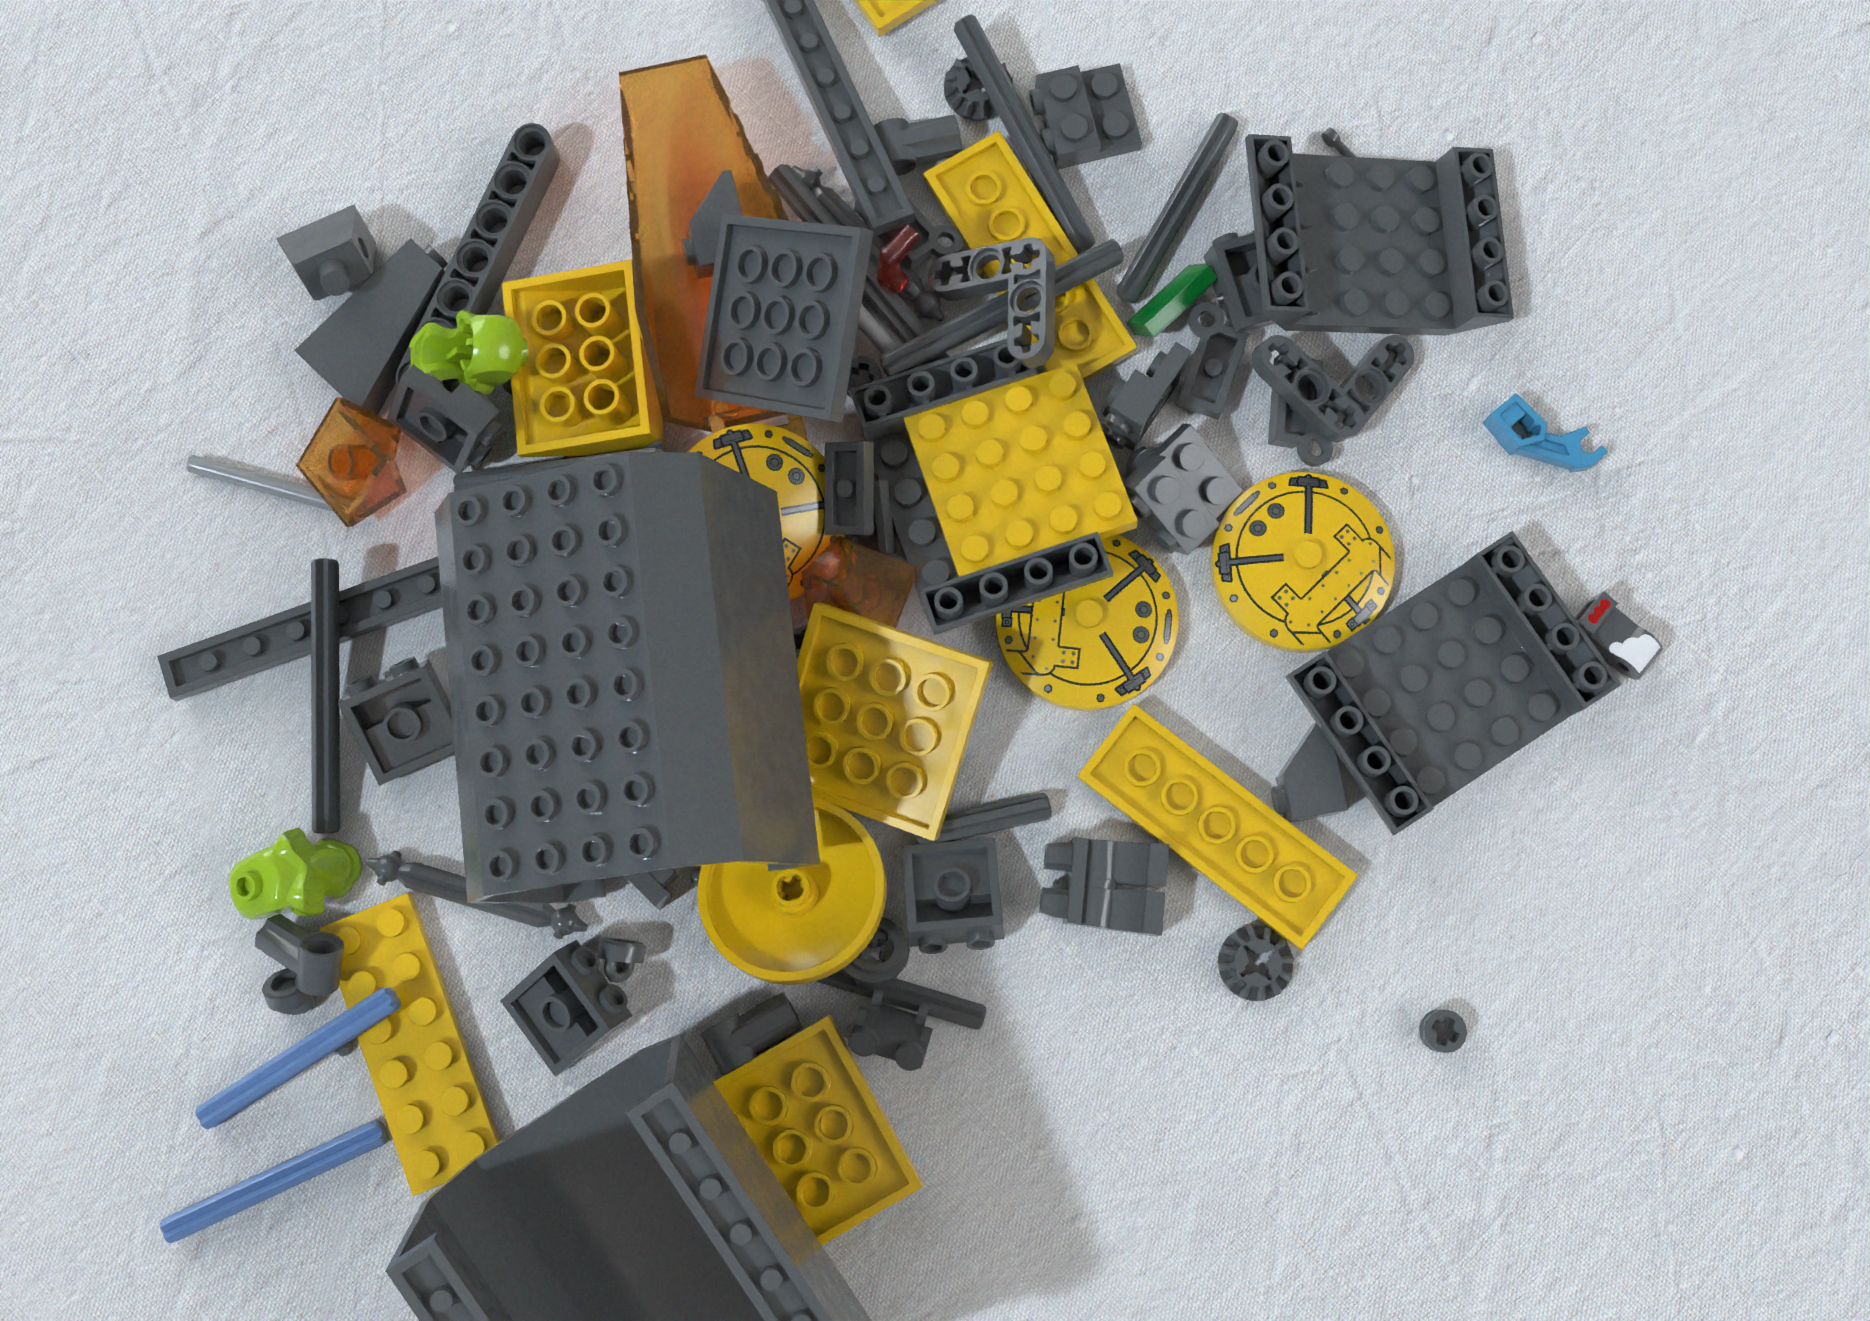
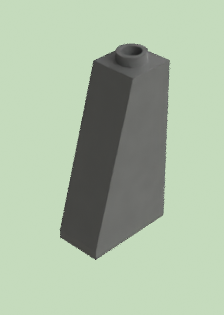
[294,238,448,423]

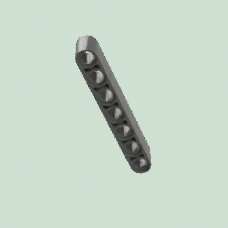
[395,123,560,391]

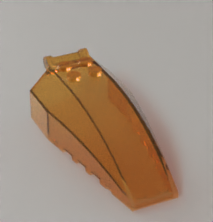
[619,54,808,441]

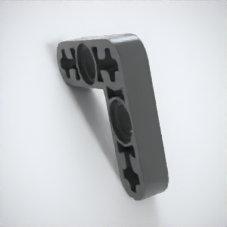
[928,237,1055,368]
[1251,335,1414,442]

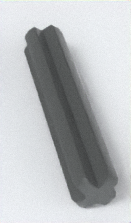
[917,793,1052,844]

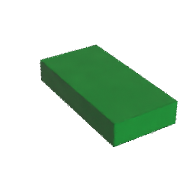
[1126,264,1218,337]

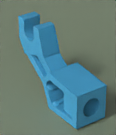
[1483,393,1608,473]

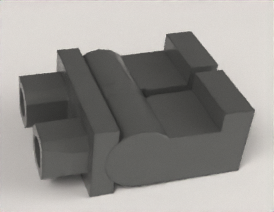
[1039,837,1169,937]

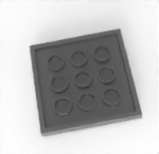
[694,214,873,423]

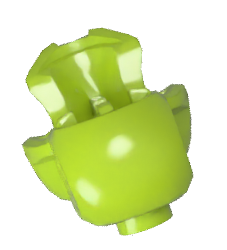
[409,310,528,396]
[228,827,363,920]

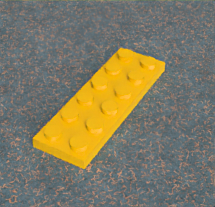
[923,130,1137,383]
[1076,703,1359,950]
[319,893,501,1196]

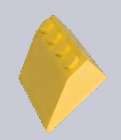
[502,259,665,458]

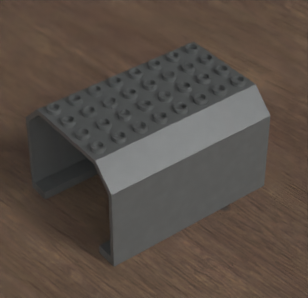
[434,452,820,903]
[385,1033,872,1321]

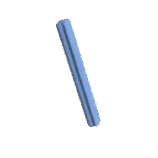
[195,987,401,1129]
[160,1120,389,1243]

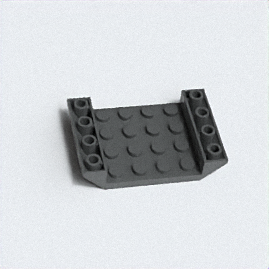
[1245,134,1514,336]
[850,338,1114,635]
[1285,531,1622,836]

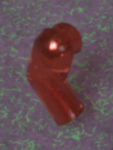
[876,224,921,294]

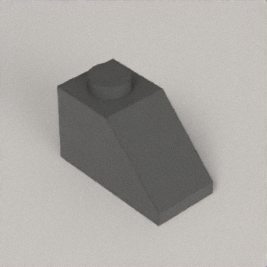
[681,170,743,279]
[1271,722,1348,823]

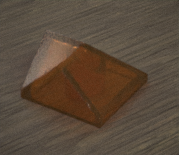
[296,397,407,527]
[801,535,919,628]

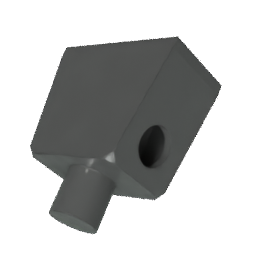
[277,204,376,300]

